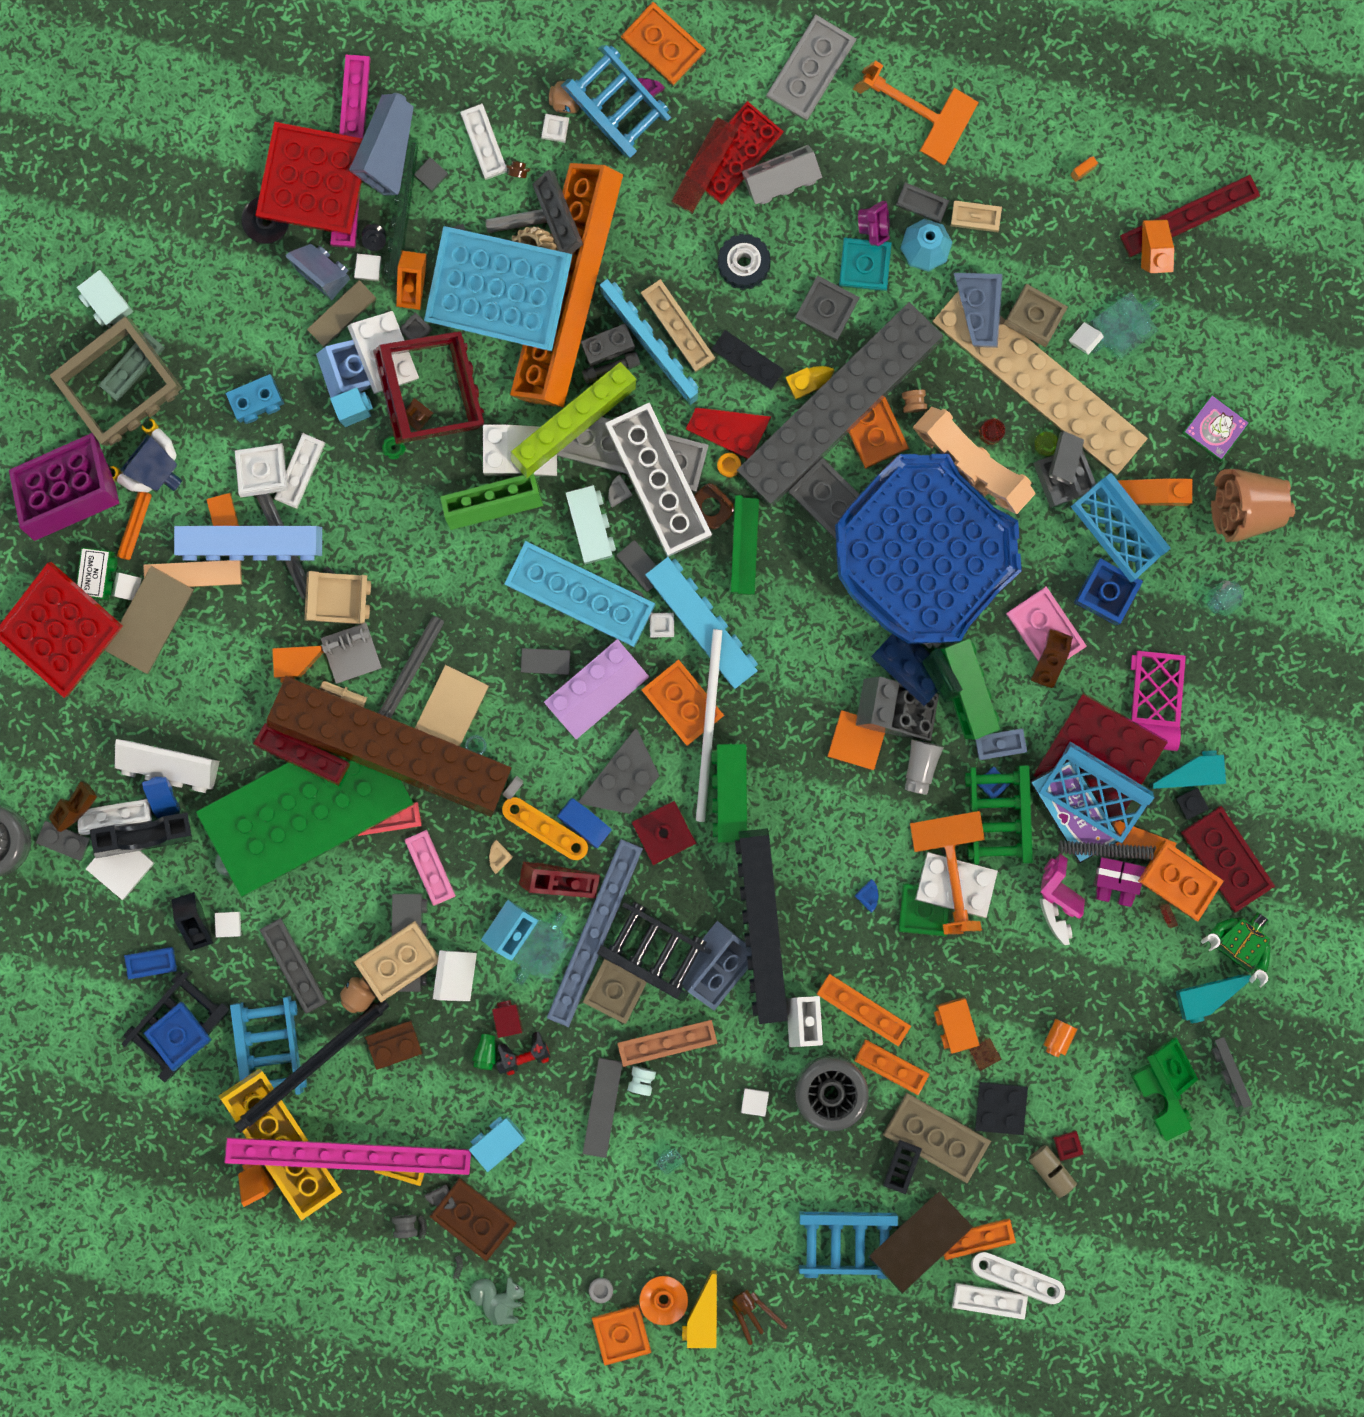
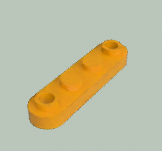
[502,797,588,860]

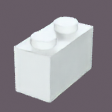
[786,996,823,1047]

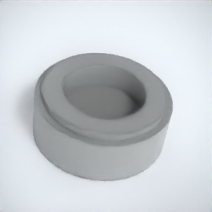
[502,776,523,799]
[589,1278,613,1303]

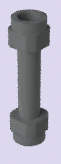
[582,352,641,384]

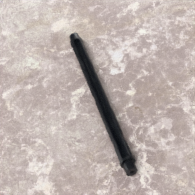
[233,1000,389,1133]

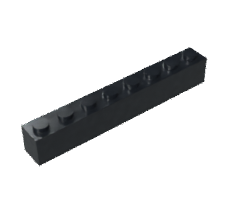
[735,828,788,1024]

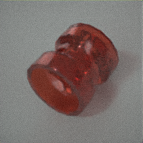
[979,418,1005,445]

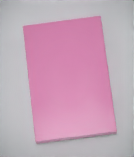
[1006,587,1087,662]

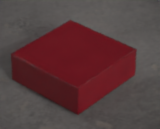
[1053,1130,1084,1161]

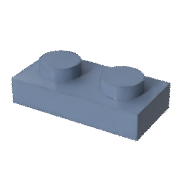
[975,728,1027,760]

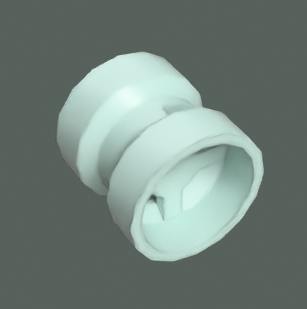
[627,1066,656,1096]

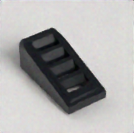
[882,1140,922,1194]

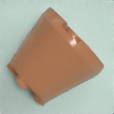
[1211,469,1295,542]

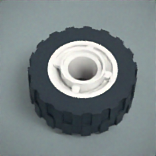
[718,234,771,290]

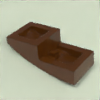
[49,782,98,832]

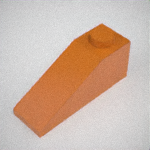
[1118,479,1192,506]
[238,1164,277,1207]

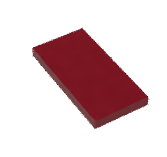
[1180,806,1275,913]

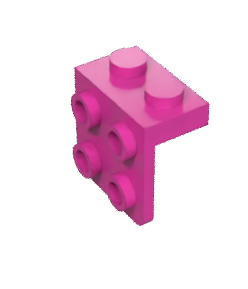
[1040,854,1085,919]

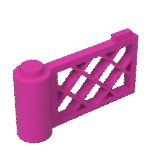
[1130,651,1186,751]

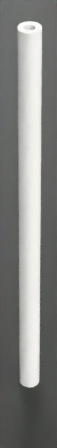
[696,629,722,822]

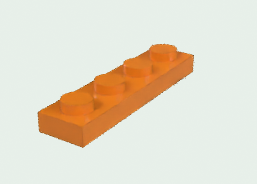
[816,974,911,1047]

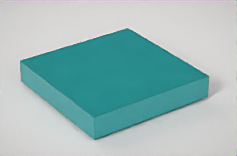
[839,238,892,291]

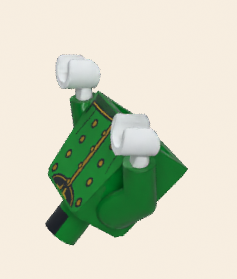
[1201,912,1271,988]

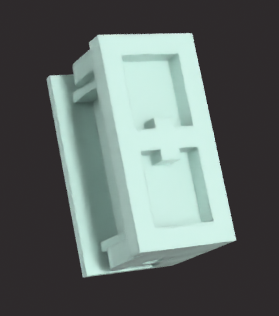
[77,270,133,328]

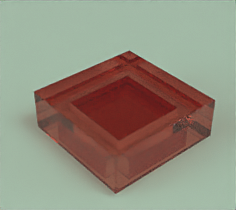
[1159,901,1178,929]
[968,1038,1002,1071]

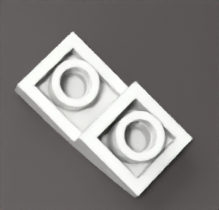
[1040,898,1072,945]

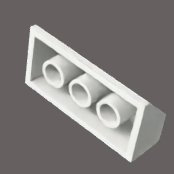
[115,739,220,793]

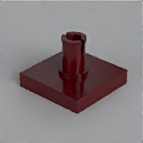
[632,801,696,865]

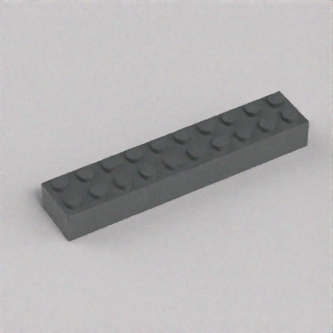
[737,302,943,508]

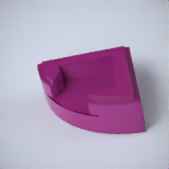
[637,78,665,103]

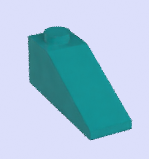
[1149,750,1226,789]
[1176,974,1251,1023]

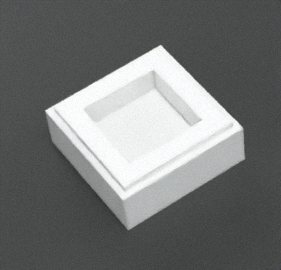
[541,114,569,143]
[354,254,382,281]
[1069,322,1104,355]
[111,572,142,601]
[650,613,674,638]
[215,912,241,937]
[741,1088,769,1117]

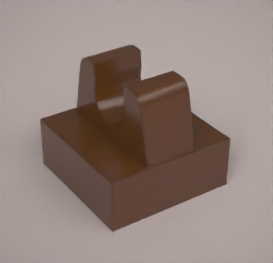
[405,398,434,431]

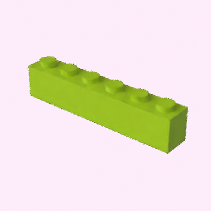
[511,362,636,478]

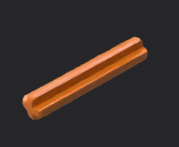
[117,492,151,560]

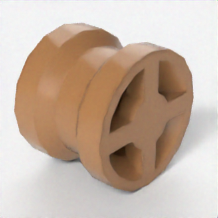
[902,390,928,413]

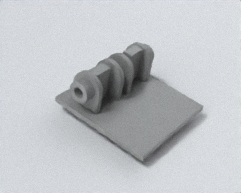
[321,623,382,684]

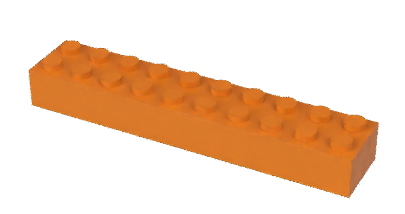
[510,163,623,407]

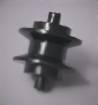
[362,224,386,251]

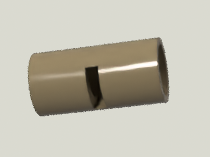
[1028,1145,1077,1198]

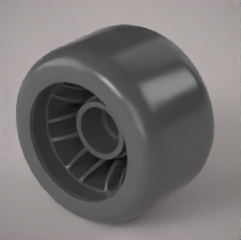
[0,805,31,877]
[794,1055,869,1131]

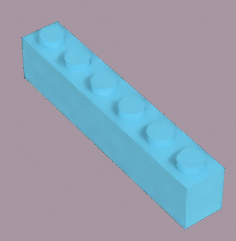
[645,557,758,689]

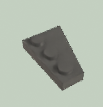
[1211,1037,1253,1117]

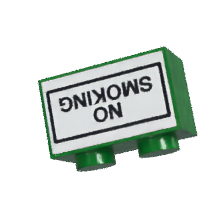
[76,547,118,601]

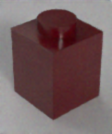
[492,1000,523,1038]

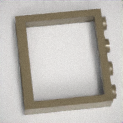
[50,316,182,446]

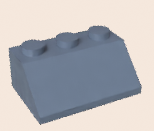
[672,921,751,1011]

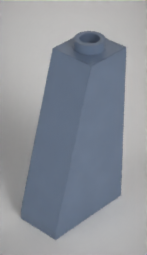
[349,93,414,196]

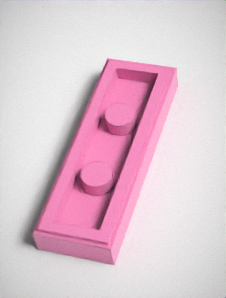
[405,830,456,906]

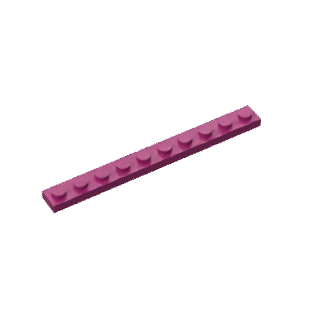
[224,1137,471,1175]

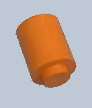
[1043,1018,1077,1058]

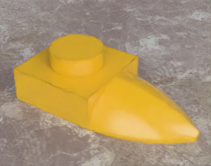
[785,366,834,400]

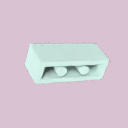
[566,485,616,565]

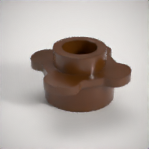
[506,161,531,178]

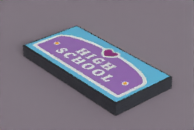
[1030,760,1120,863]

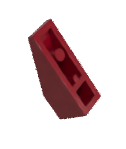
[519,862,600,898]

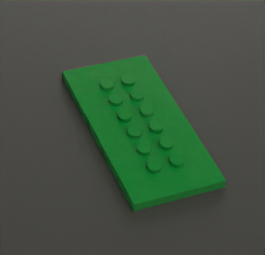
[196,747,414,898]

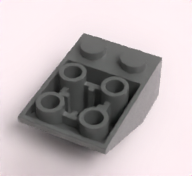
[856,676,939,741]

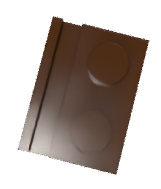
[365,1020,423,1070]

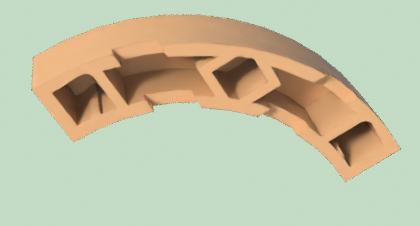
[913,407,1036,514]

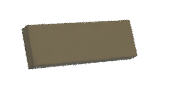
[307,280,377,347]

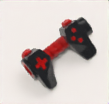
[496,1031,551,1075]

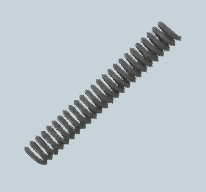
[1058,840,1156,860]

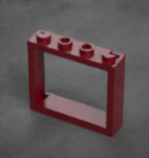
[373,331,484,444]

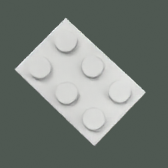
[348,311,419,394]
[915,852,998,918]

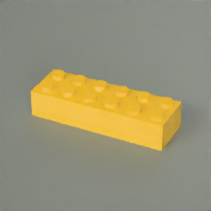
[218,1068,342,1221]

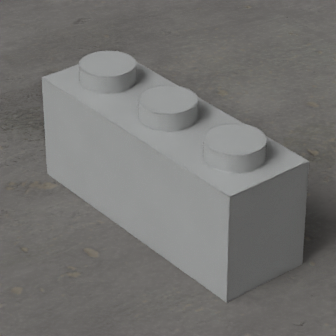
[742,145,822,204]

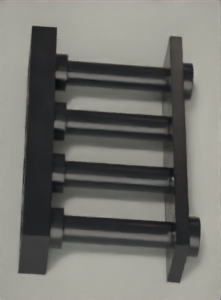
[597,902,712,1002]
[121,969,231,1083]

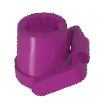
[858,201,890,246]

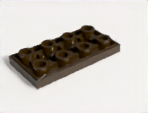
[868,1191,973,1294]

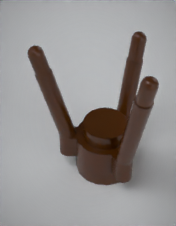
[731,1289,787,1345]

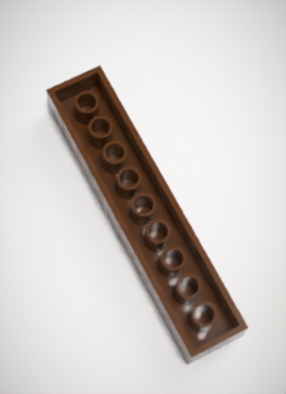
[267,676,512,817]

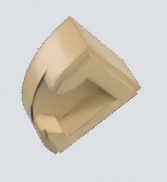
[489,840,513,874]

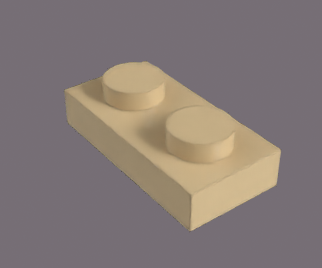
[950,201,1002,232]

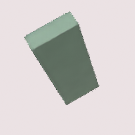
[99,331,165,402]

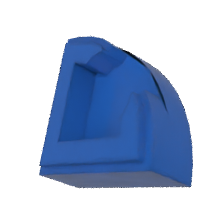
[854,879,879,913]

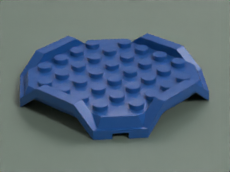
[835,454,1021,644]

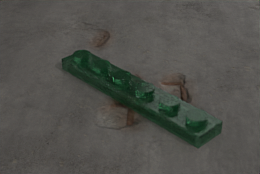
[385,137,419,284]

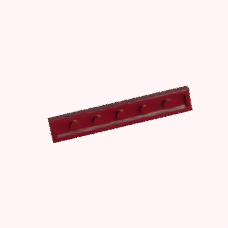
[1119,175,1260,258]

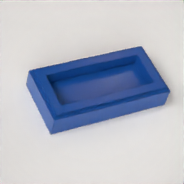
[124,947,177,979]

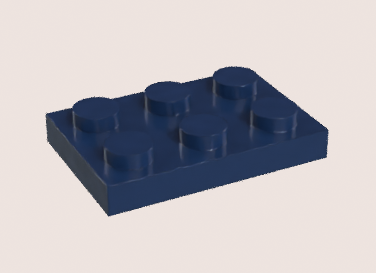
[871,634,946,706]

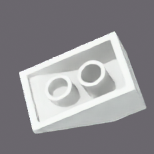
[483,425,557,476]

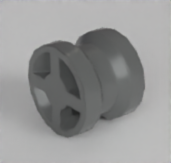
[392,1215,418,1238]

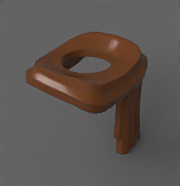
[694,483,734,530]

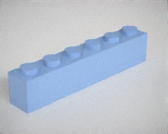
[174,526,322,561]

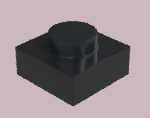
[1175,788,1209,820]

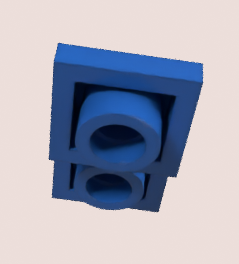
[142,777,180,818]
[556,798,612,848]

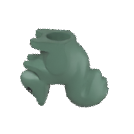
[470,1277,525,1325]

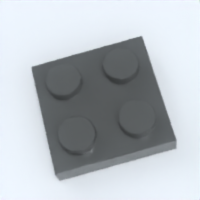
[795,275,860,341]

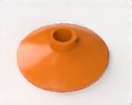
[639,1276,688,1325]

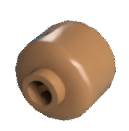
[549,81,585,114]
[340,977,376,1013]

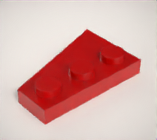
[686,408,771,459]

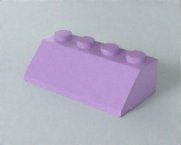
[544,639,649,739]

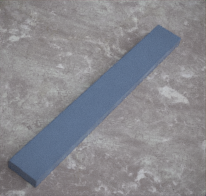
[547,839,643,1027]

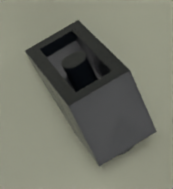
[171,892,213,951]

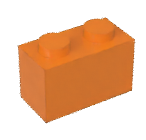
[933,997,980,1054]

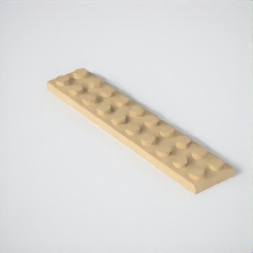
[932,290,1148,476]

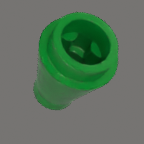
[472,1034,496,1070]

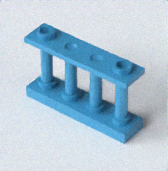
[561,45,671,158]
[230,996,307,1095]
[799,1212,898,1279]

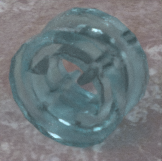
[465,735,487,755]

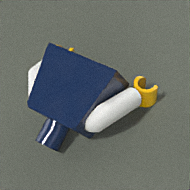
[110,419,182,493]

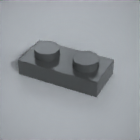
[36,821,91,861]

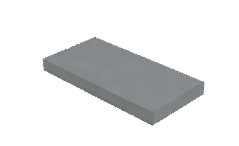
[766,14,856,122]

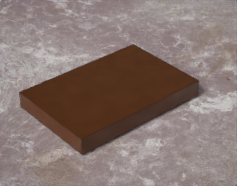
[430,1178,517,1262]

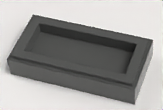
[896,182,949,224]
[1048,431,1084,485]
[616,540,656,592]
[521,648,570,675]

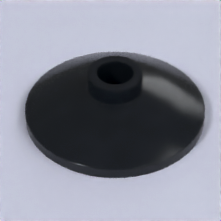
[242,197,289,244]

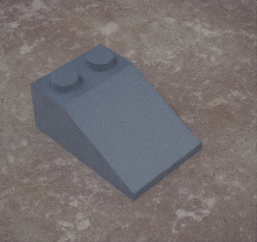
[286,244,350,301]

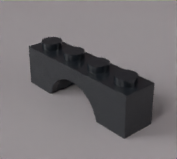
[90,812,193,859]

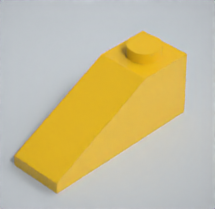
[682,1270,717,1348]

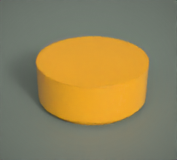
[717,453,741,478]

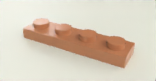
[617,1020,717,1067]

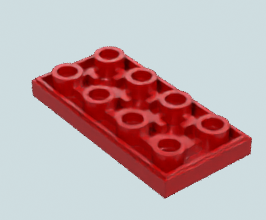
[685,101,784,205]

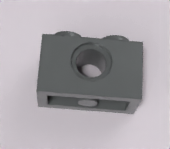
[581,324,635,367]

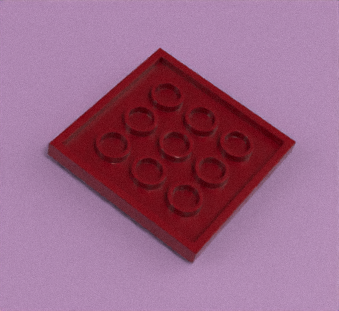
[1033,693,1168,822]

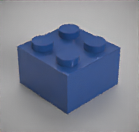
[1074,558,1143,626]

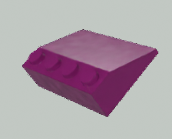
[9,433,120,541]

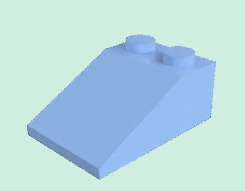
[316,340,372,398]

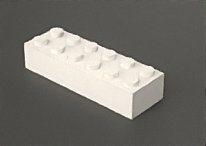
[605,403,712,557]

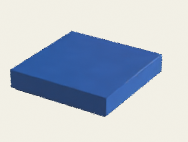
[144,1002,212,1071]

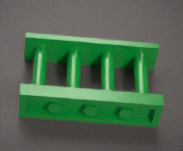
[965,766,1033,865]

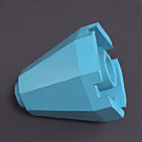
[900,219,952,272]

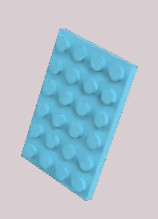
[424,226,572,351]

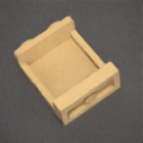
[304,571,371,624]

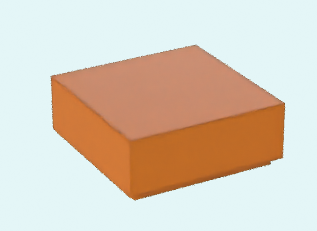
[1071,156,1098,182]

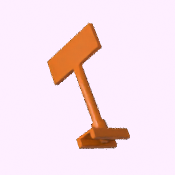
[853,60,979,165]
[910,811,985,935]

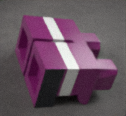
[1093,857,1146,907]

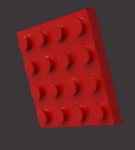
[255,122,363,236]
[0,562,123,698]

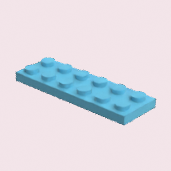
[600,279,699,405]
[505,541,656,648]

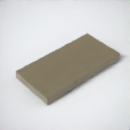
[105,566,194,674]
[883,1092,991,1183]

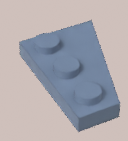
[954,273,1003,348]

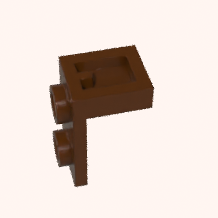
[1031,629,1073,688]

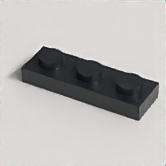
[711,330,784,391]

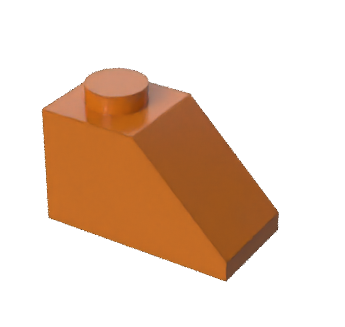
[1141,220,1174,273]
[396,251,426,310]
[273,646,324,683]

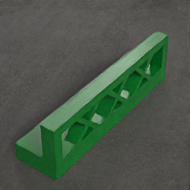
[731,495,759,595]

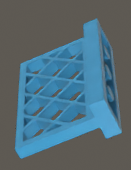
[1071,473,1171,582]
[1039,742,1154,843]

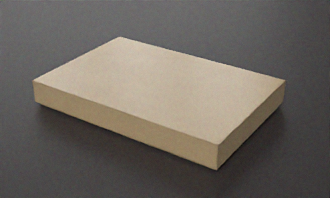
[415,665,489,746]
[354,921,439,1002]

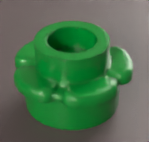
[382,436,406,460]

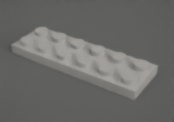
[557,417,709,492]

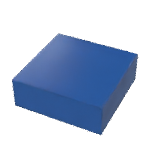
[977,766,1010,798]

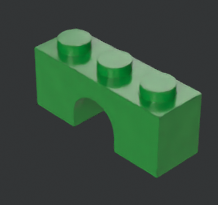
[1130,1064,1193,1141]

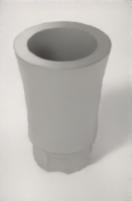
[905,739,944,795]

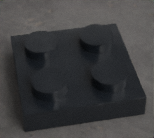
[974,1081,1028,1136]

